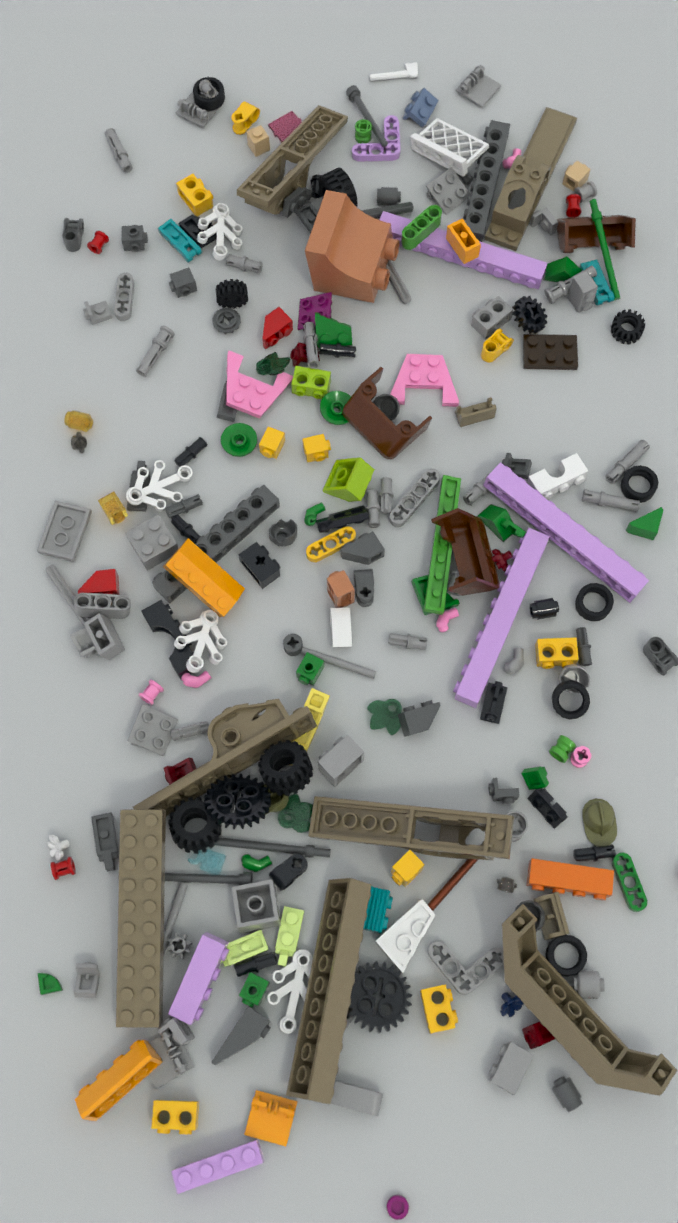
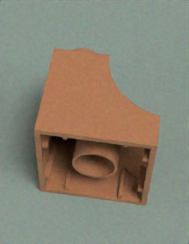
[305,190,400,303]

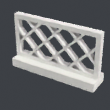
[410,118,489,176]

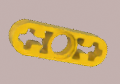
[306,526,356,562]

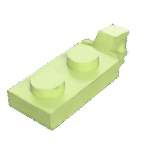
[275,906,304,967]
[220,930,269,967]

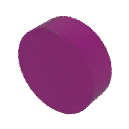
[386,1195,409,1220]

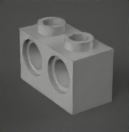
[471,296,513,339]

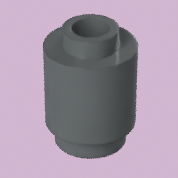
[377,187,401,205]
[552,1076,583,1112]

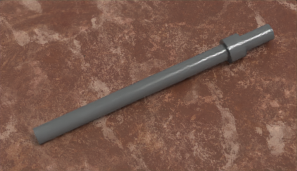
[213,838,331,858]

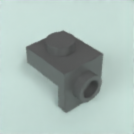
[502,453,532,479]
[488,778,519,804]

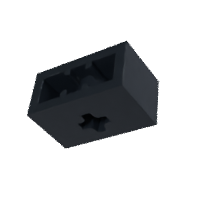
[238,542,281,589]

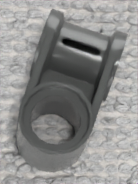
[62,218,84,252]
[354,569,374,607]
[643,637,678,676]

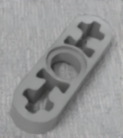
[114,273,134,321]

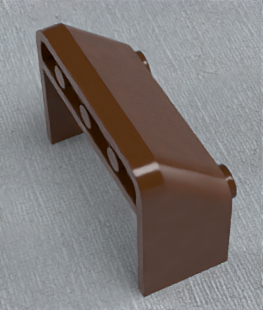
[557,215,636,253]
[342,367,432,460]
[431,508,500,596]

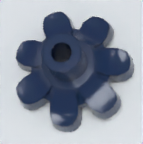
[500,992,524,1017]

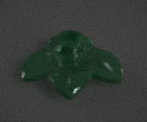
[256,352,290,375]
[367,699,402,736]
[278,794,313,833]

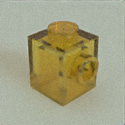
[98,491,128,525]

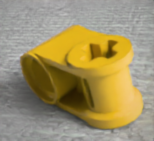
[231,101,260,135]
[481,328,514,363]

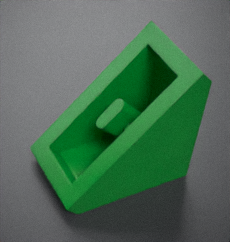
[544,256,581,282]
[477,504,513,542]
[626,507,663,540]

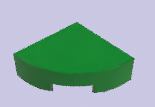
[500,518,526,538]
[38,973,63,995]

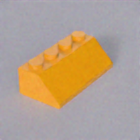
[163,538,245,617]
[75,1039,164,1121]

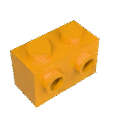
[446,218,481,264]

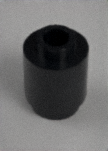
[530,598,559,620]

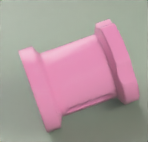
[138,679,164,706]
[570,746,591,768]

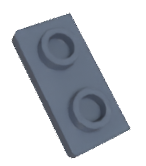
[403,88,439,127]

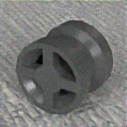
[283,633,303,656]

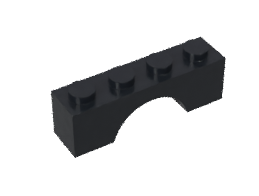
[141,599,195,680]

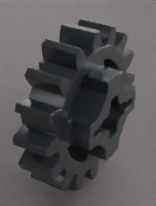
[512,296,548,334]

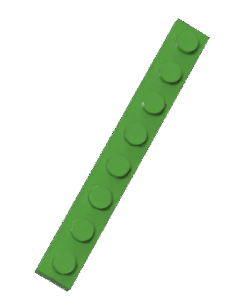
[423,475,461,615]

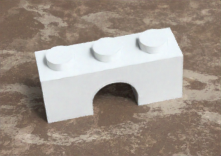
[527,453,588,500]

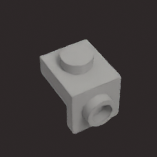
[70,627,96,658]
[74,962,100,998]

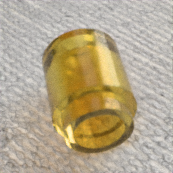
[64,410,93,432]

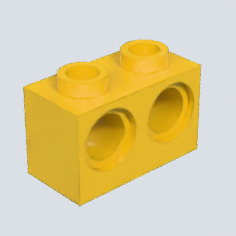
[176,173,214,216]
[535,637,579,669]
[391,850,425,887]
[420,984,458,1034]
[151,1100,199,1134]

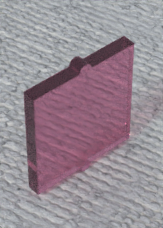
[268,111,302,142]

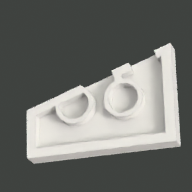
[374,899,435,973]

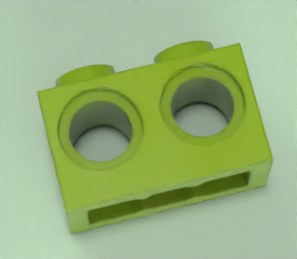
[291,366,331,399]

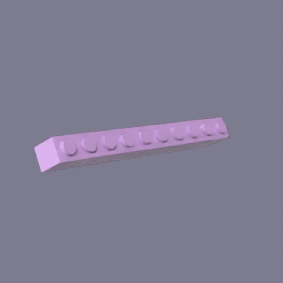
[380,211,548,290]
[483,462,649,603]
[453,528,550,708]

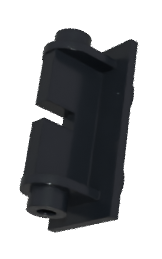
[480,681,508,724]
[527,788,568,829]

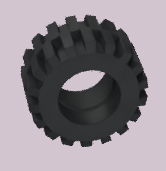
[318,167,358,207]
[258,740,313,796]
[168,797,222,854]

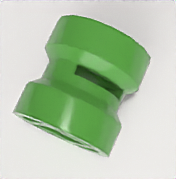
[355,119,372,144]
[549,735,577,763]

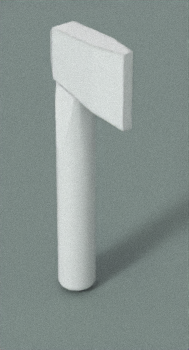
[369,62,418,81]

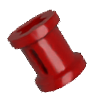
[566,194,582,218]
[87,230,109,254]
[51,857,76,880]

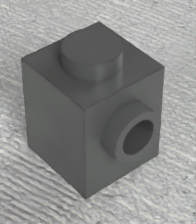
[168,267,197,298]

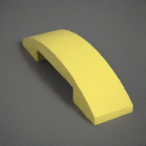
[290,688,330,766]

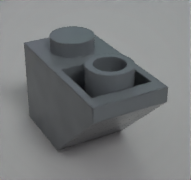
[340,531,385,565]
[398,700,441,737]

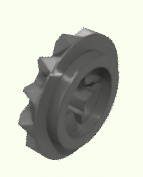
[212,308,241,334]

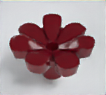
[491,549,513,572]

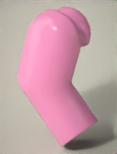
[502,148,521,169]
[181,671,211,688]

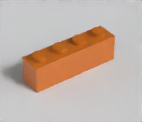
[527,858,614,900]

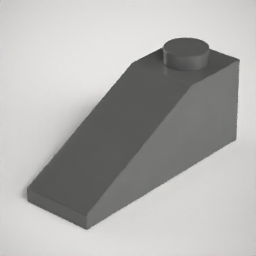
[211,1006,271,1065]

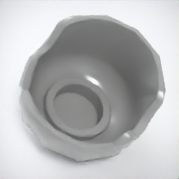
[558,664,590,693]

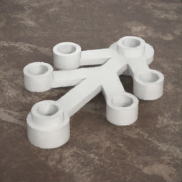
[197,203,243,261]
[126,460,193,512]
[174,610,227,673]
[266,949,313,1034]

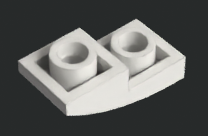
[330,607,352,647]

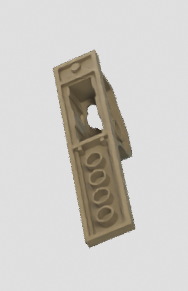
[237,105,348,215]
[484,107,577,251]
[133,699,317,816]
[308,796,514,860]

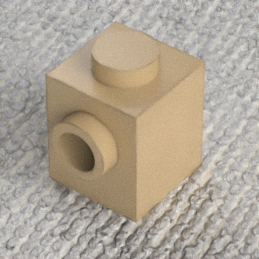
[246,125,270,157]
[562,160,591,192]

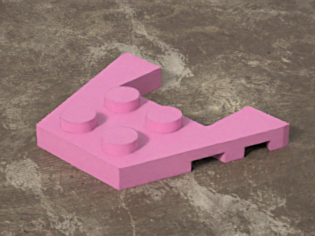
[226,350,293,419]
[390,354,459,407]

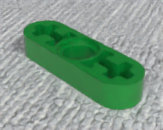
[612,852,647,912]

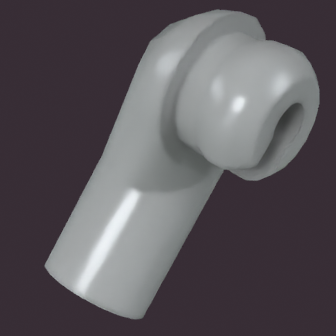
[504,648,524,674]

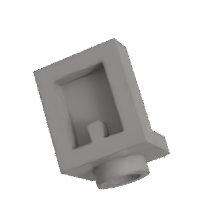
[530,208,558,235]
[83,301,112,325]
[158,1016,195,1045]

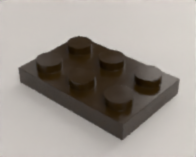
[523,334,578,370]

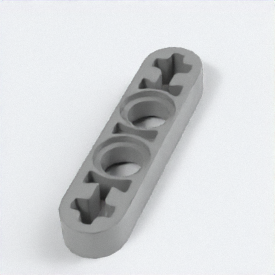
[389,469,440,527]

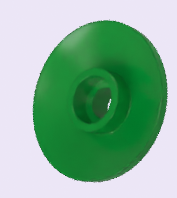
[320,391,351,425]
[221,423,257,457]

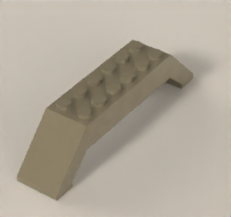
[502,904,677,1096]

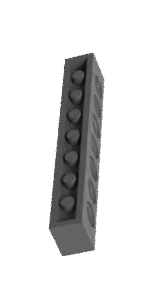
[463,120,510,242]
[152,485,280,604]

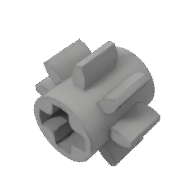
[166,933,193,959]

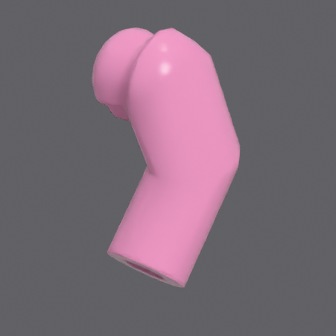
[436,607,459,632]

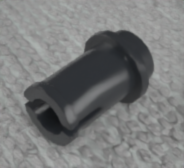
[310,175,322,199]

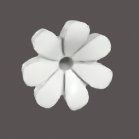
[47,835,70,861]

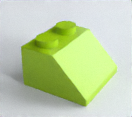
[322,457,375,502]

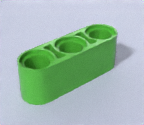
[401,205,442,250]

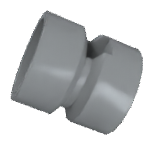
[505,811,528,842]

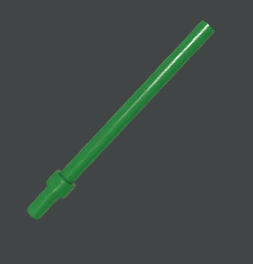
[589,199,620,300]

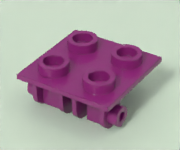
[298,292,332,330]

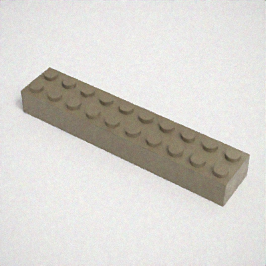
[116,809,166,1027]
[286,878,371,1104]

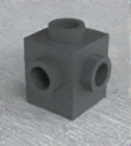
[121,225,148,251]

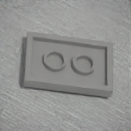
[37,500,92,562]

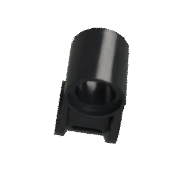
[268,854,308,891]

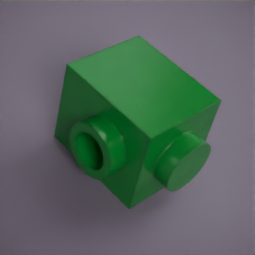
[296,652,325,686]
[239,972,270,1008]

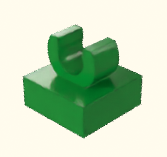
[521,766,549,790]

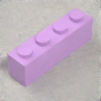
[168,932,230,1025]
[171,1139,264,1194]

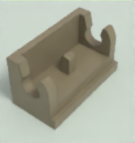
[455,397,497,427]
[533,892,570,940]

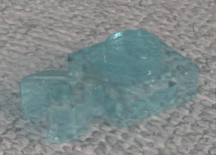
[188,849,226,875]

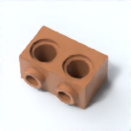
[327,570,355,608]

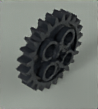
[205,773,271,829]
[348,961,412,1033]

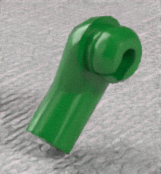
[304,502,326,526]
[241,854,272,872]

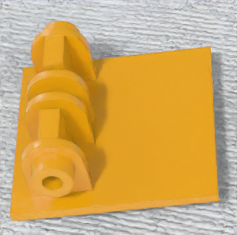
[244,1090,298,1147]

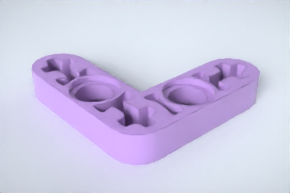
[352,115,400,162]

